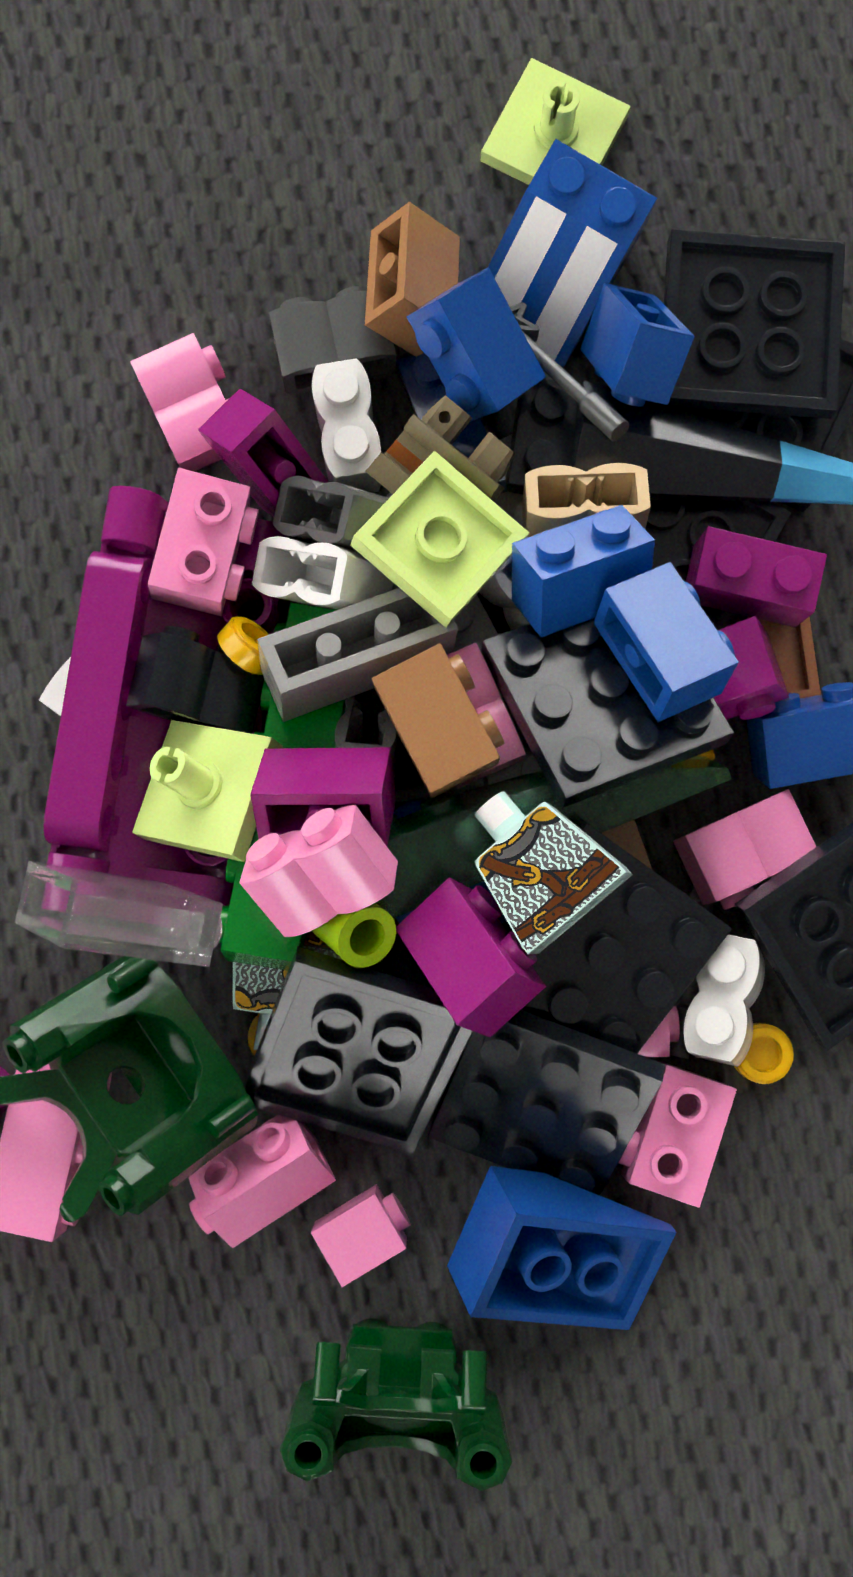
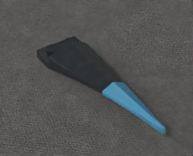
[506,378,853,505]

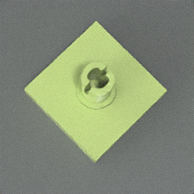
[480,58,631,185]
[350,451,529,628]
[132,720,283,862]

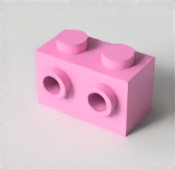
[148,468,259,617]
[618,1060,737,1208]

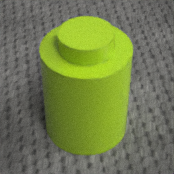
[312,903,396,968]

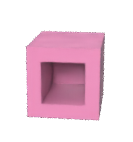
[311,1184,411,1287]

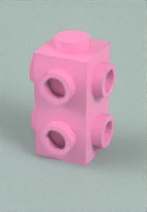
[188,1115,336,1248]

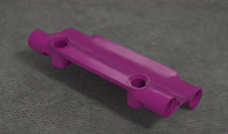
[40,485,288,931]

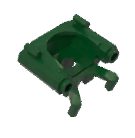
[0,949,258,1222]
[280,1318,512,1491]

